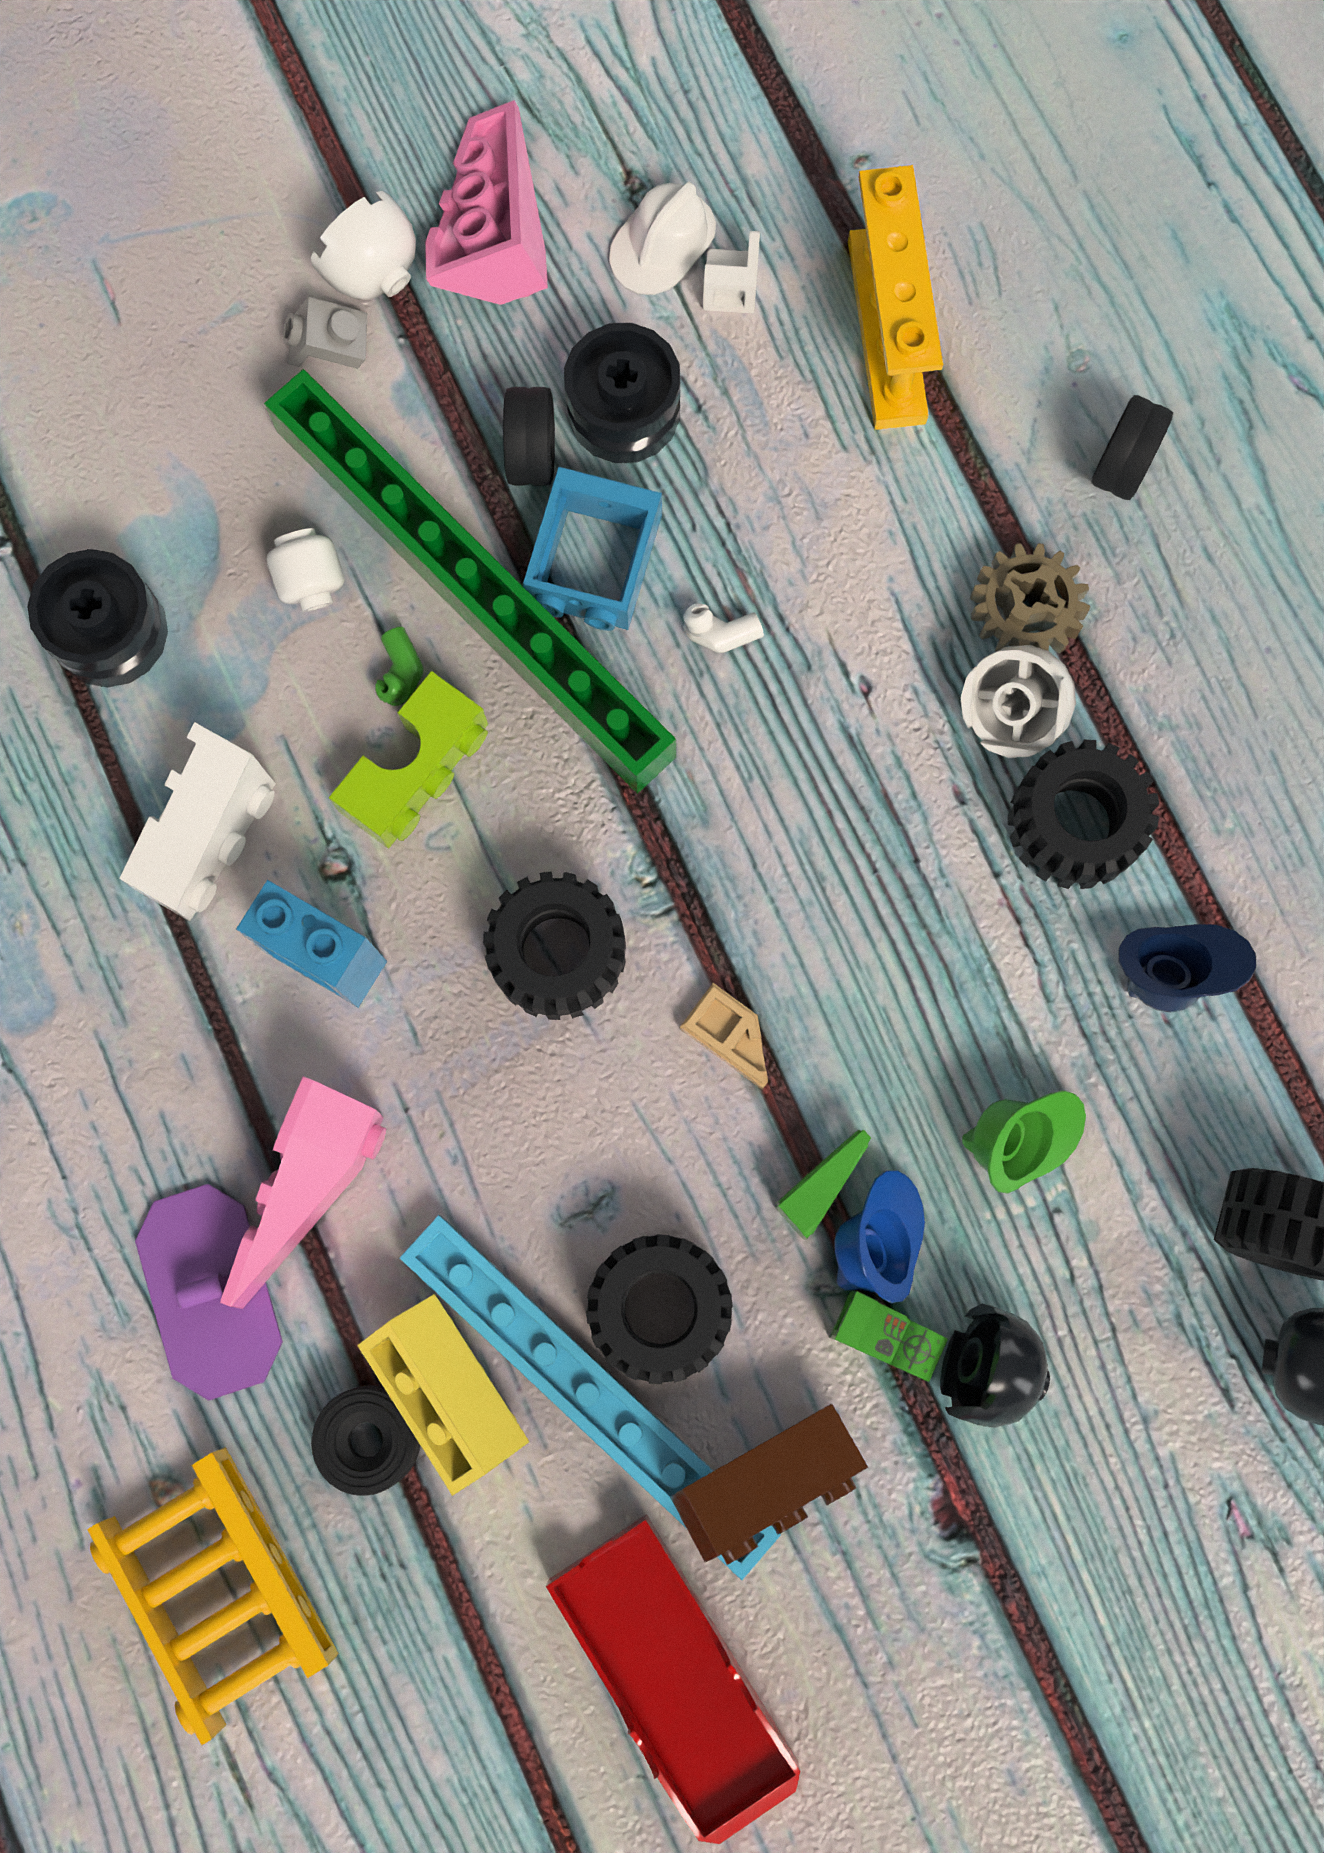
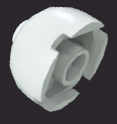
[311,191,416,300]
[961,645,1076,758]

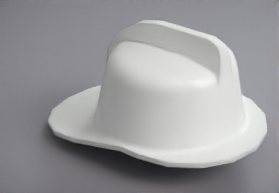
[609,182,716,295]

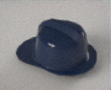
[1118,924,1256,1012]

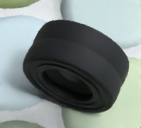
[503,387,555,486]
[1091,395,1173,500]
[311,1385,420,1496]

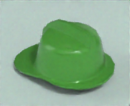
[962,1090,1086,1194]

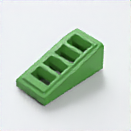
[775,1129,871,1240]

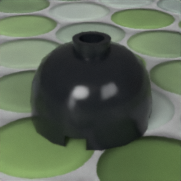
[940,1303,1050,1428]
[1262,1308,1324,1426]

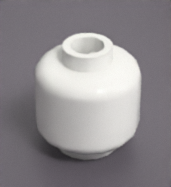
[266,528,345,612]

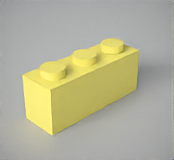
[357,1294,530,1496]

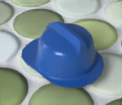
[835,1170,925,1303]

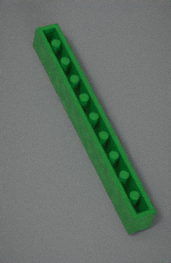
[264,369,676,794]

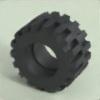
[1008,739,1160,889]
[483,871,626,1020]
[1214,1168,1324,1281]
[586,1234,733,1384]

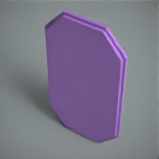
[135,1184,283,1401]

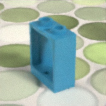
[523,467,662,631]
[236,880,387,1008]

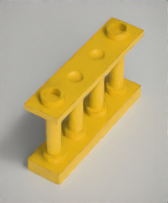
[848,165,943,430]
[87,1447,339,1745]

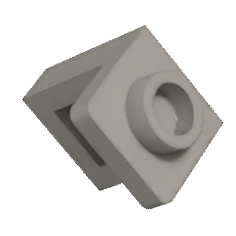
[283,296,367,369]

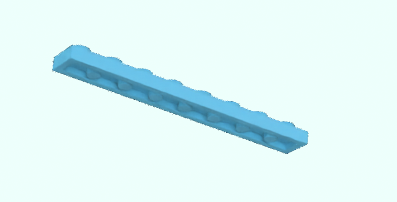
[400,1215,781,1580]

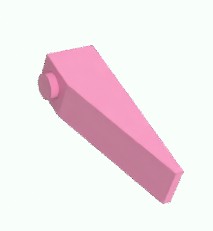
[425,100,548,305]
[220,1076,386,1309]

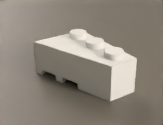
[119,722,276,921]

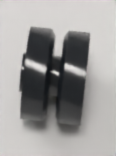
[564,323,680,463]
[27,549,168,688]

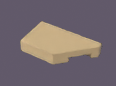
[680,983,768,1090]

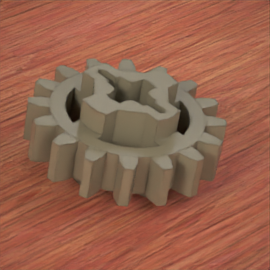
[970,543,1090,654]

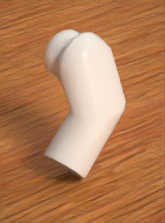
[683,604,764,653]

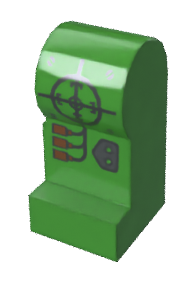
[829,1290,948,1382]

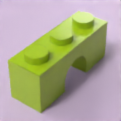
[329,671,488,849]

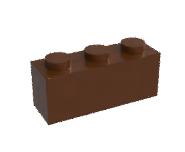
[670,1403,868,1565]

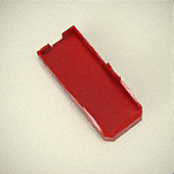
[545,1514,801,1844]

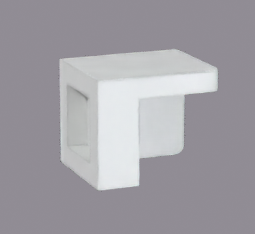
[703,231,760,313]

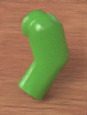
[375,627,424,706]

